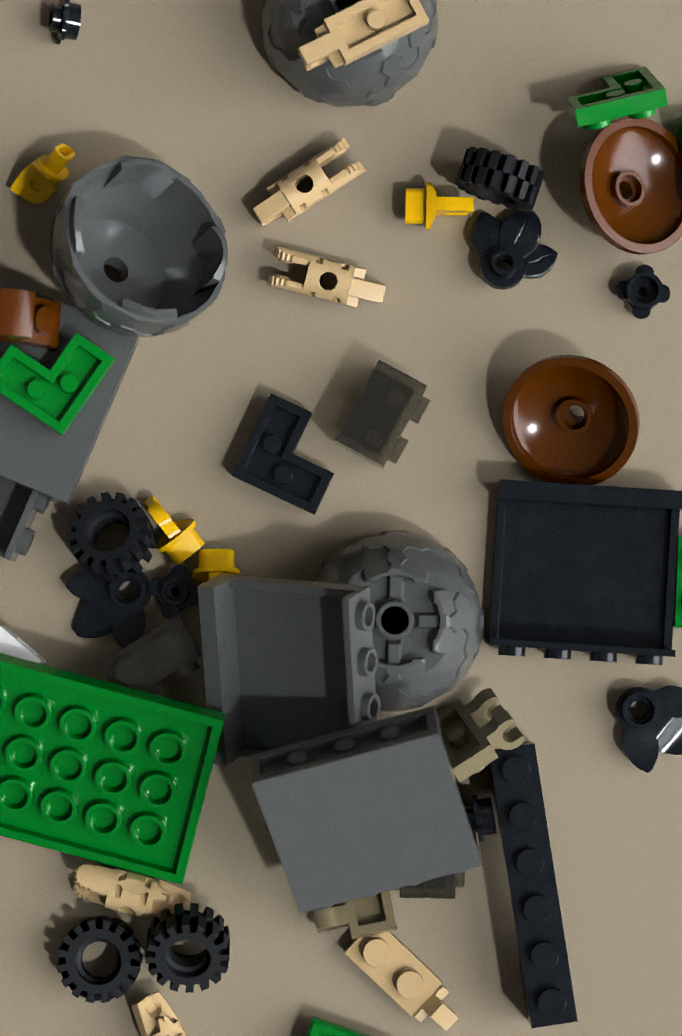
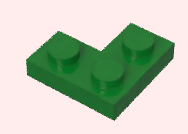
[566,66,668,130]
[0,333,115,437]

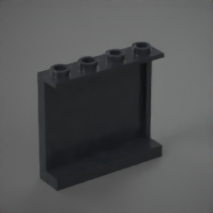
[488,479,682,665]

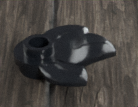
[471,210,558,290]
[66,568,151,649]
[616,685,682,773]

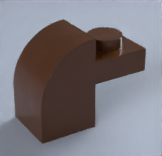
[0,288,61,349]

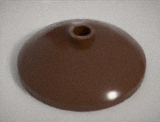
[579,117,682,255]
[502,355,640,485]

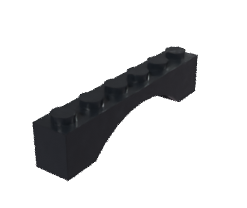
[488,741,578,1028]

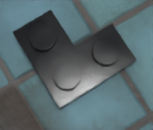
[232,393,334,515]

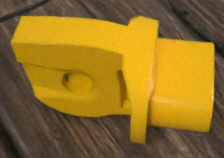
[10,143,75,204]
[405,182,474,231]
[142,495,205,565]
[192,549,241,583]

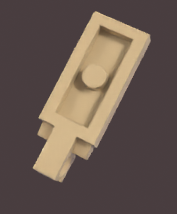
[298,0,429,71]
[344,932,459,1031]

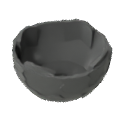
[261,0,438,107]
[50,155,228,337]
[314,530,484,712]

